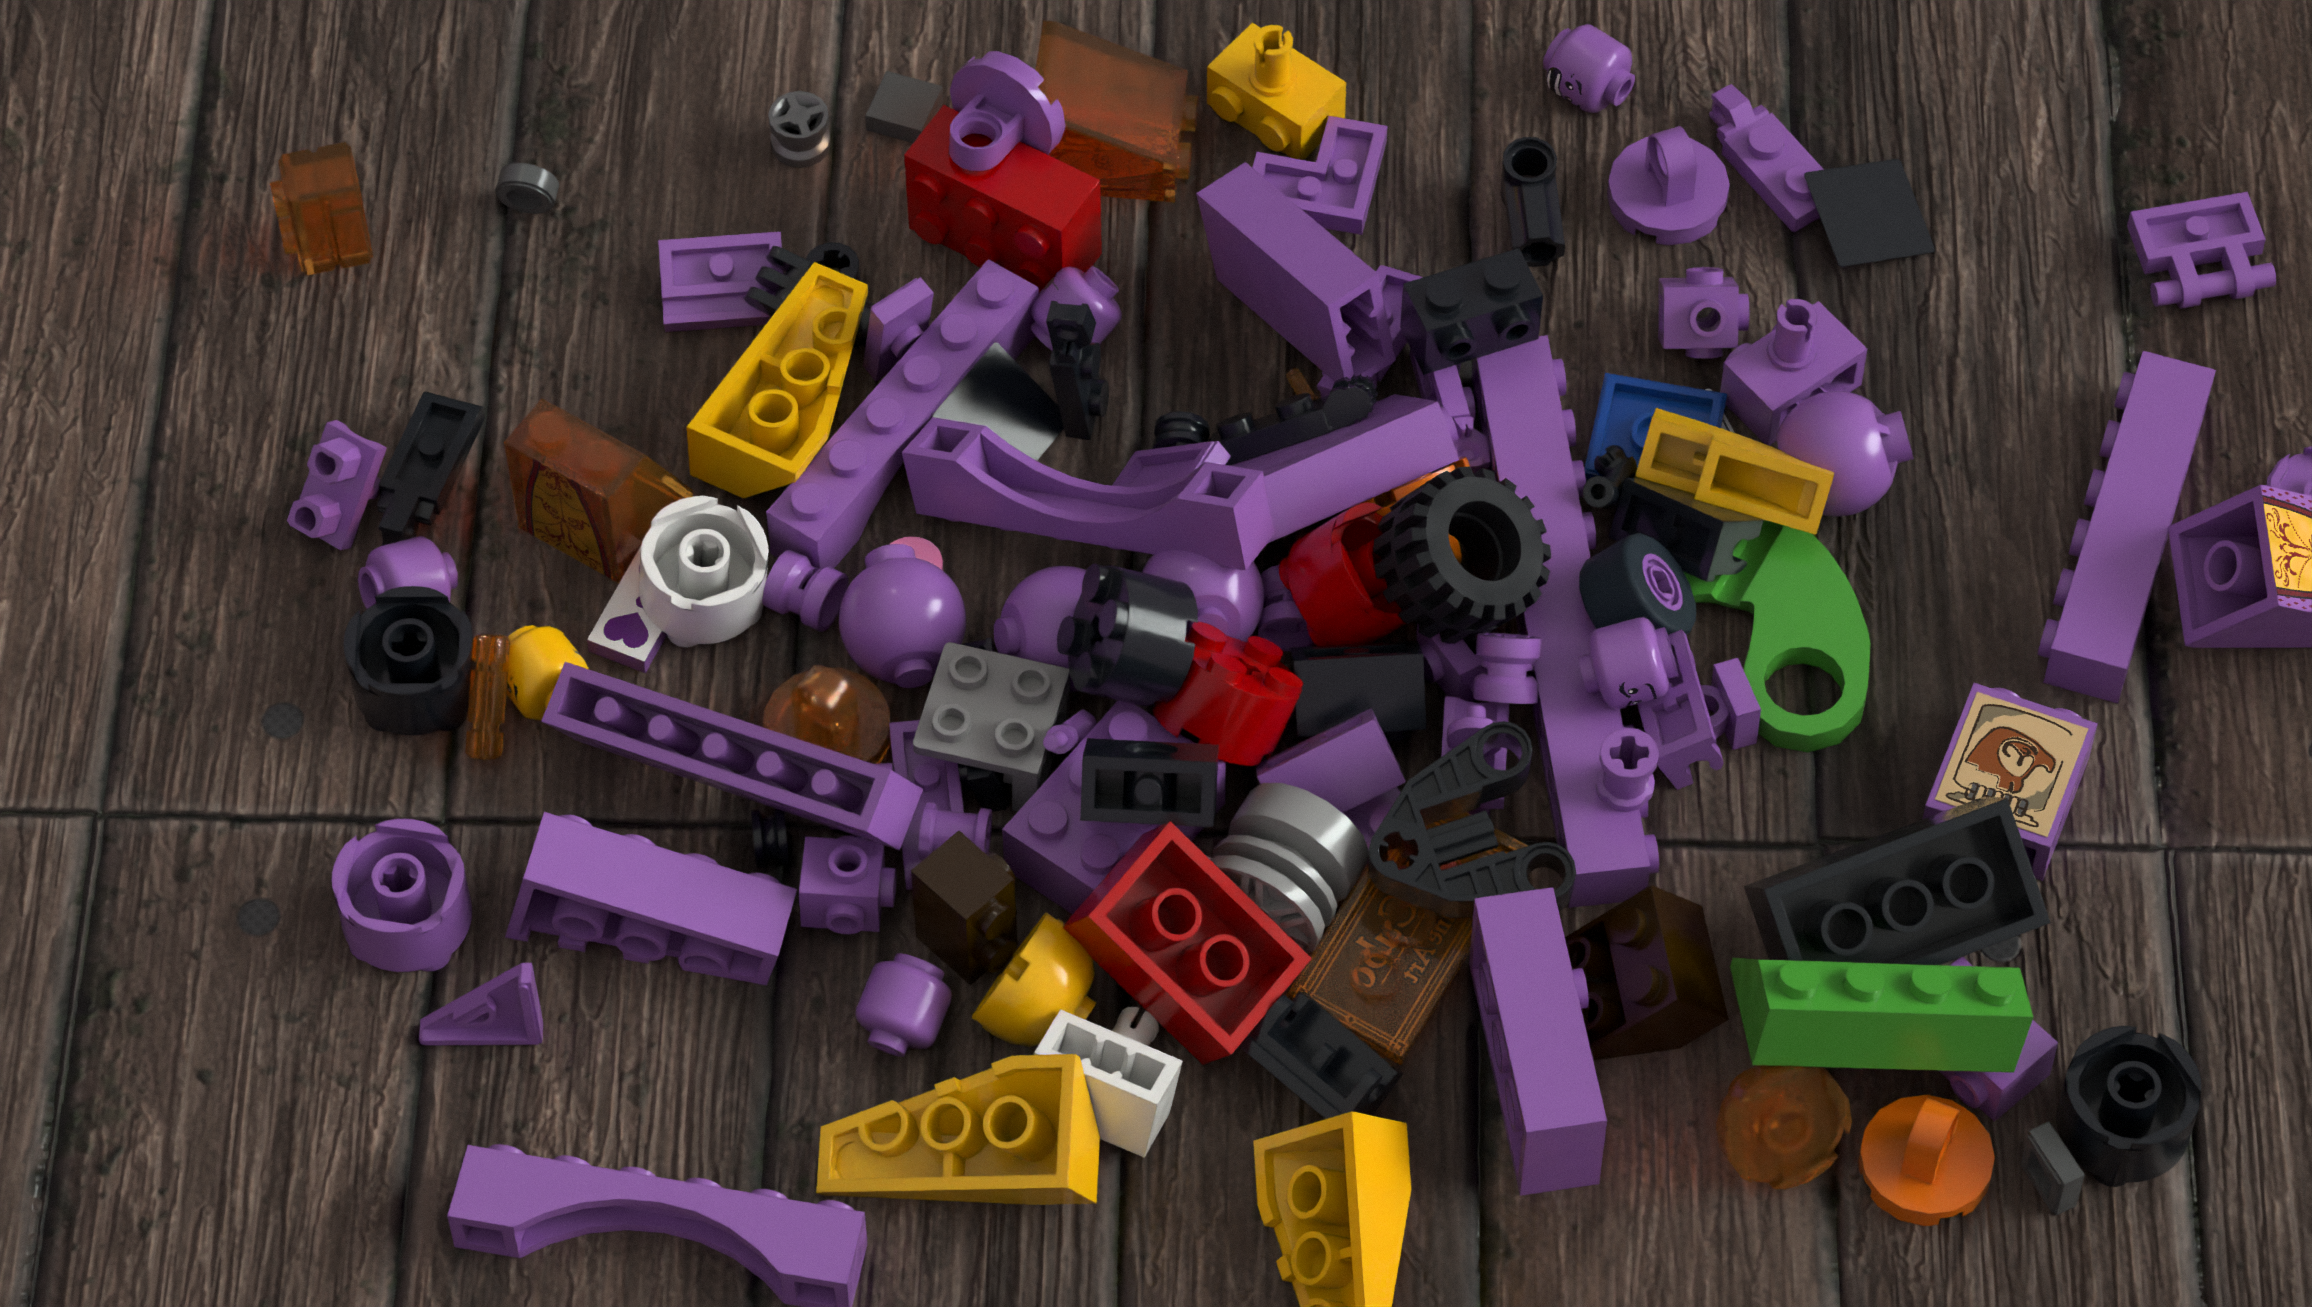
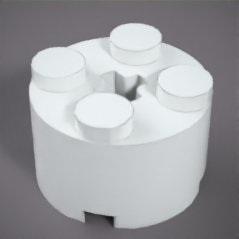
[639,496,769,648]

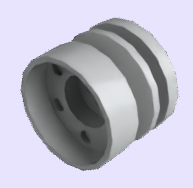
[1210,783,1369,954]

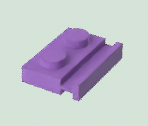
[658,232,784,332]

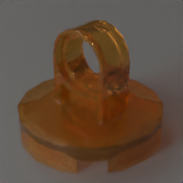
[763,665,891,764]
[1716,1065,1852,1190]

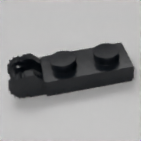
[1208,374,1378,466]

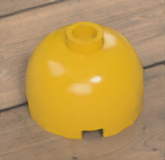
[972,913,1096,1047]

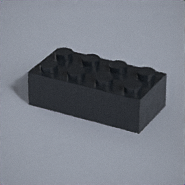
[1744,796,2051,965]

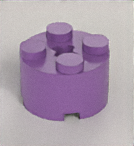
[332,819,472,972]

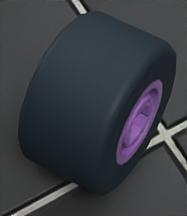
[1579,533,1696,635]

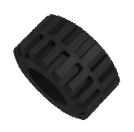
[1373,466,1551,644]

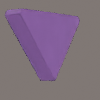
[419,963,544,1045]

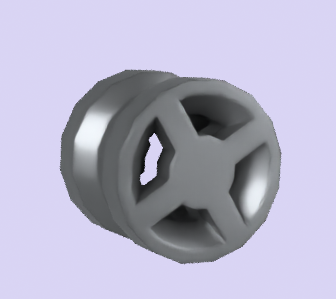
[768,91,831,168]

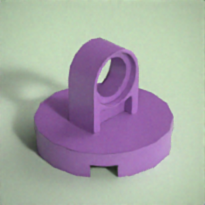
[949,51,1066,171]
[1607,126,1730,246]

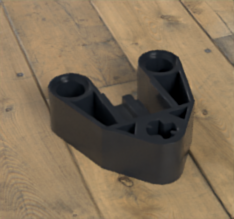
[1368,721,1576,918]

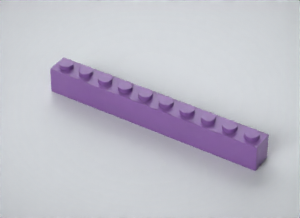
[1471,335,1659,908]

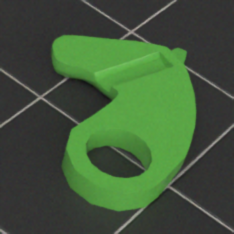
[1683,520,1871,752]

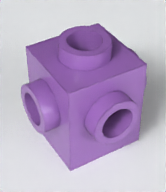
[1658,267,1749,358]
[799,835,897,934]

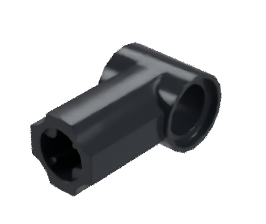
[1500,137,1565,267]

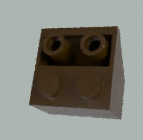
[1565,885,1729,1061]

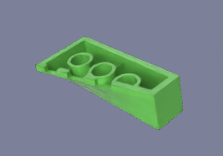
[1730,957,2033,1073]

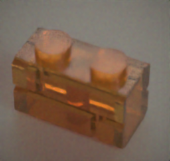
[270,142,373,276]

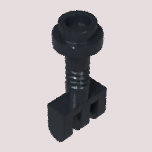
[744,246,874,350]

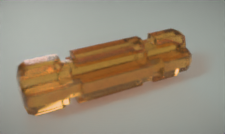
[465,633,510,760]

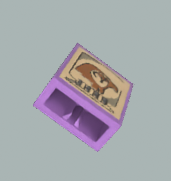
[1923,683,2098,881]

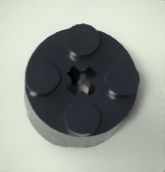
[1057,564,1198,707]
[343,586,480,736]
[2056,1026,2201,1187]

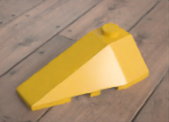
[686,262,868,499]
[816,1054,1100,1205]
[1253,1111,1411,1307]

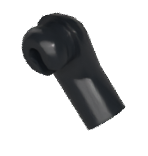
[1583,445,1637,510]

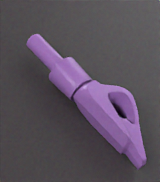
[1043,709,1097,754]

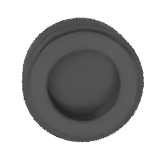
[495,163,559,214]

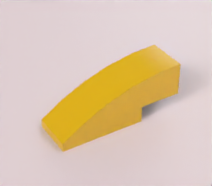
[1635,408,1835,535]

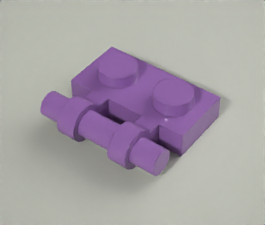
[2127,192,2276,309]

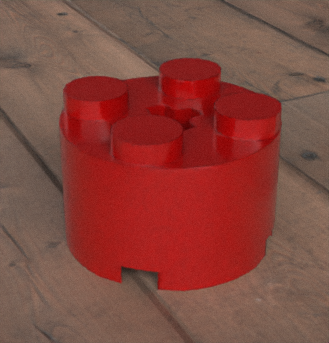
[1278,503,1406,646]
[1152,622,1303,766]

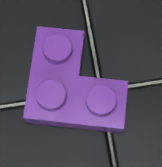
[1252,115,1387,235]

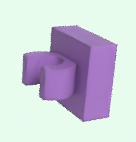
[1701,658,1761,750]

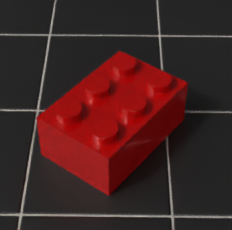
[904,105,1102,293]
[1063,821,1312,1065]

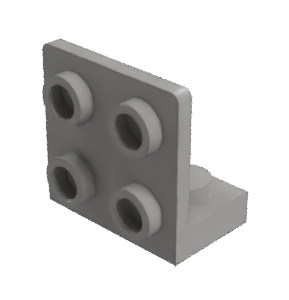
[913,642,1070,811]

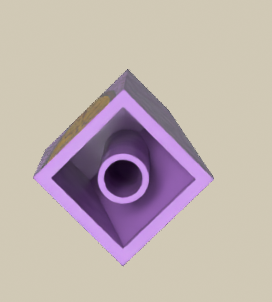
[2168,485,2312,648]

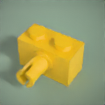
[1207,23,1346,160]

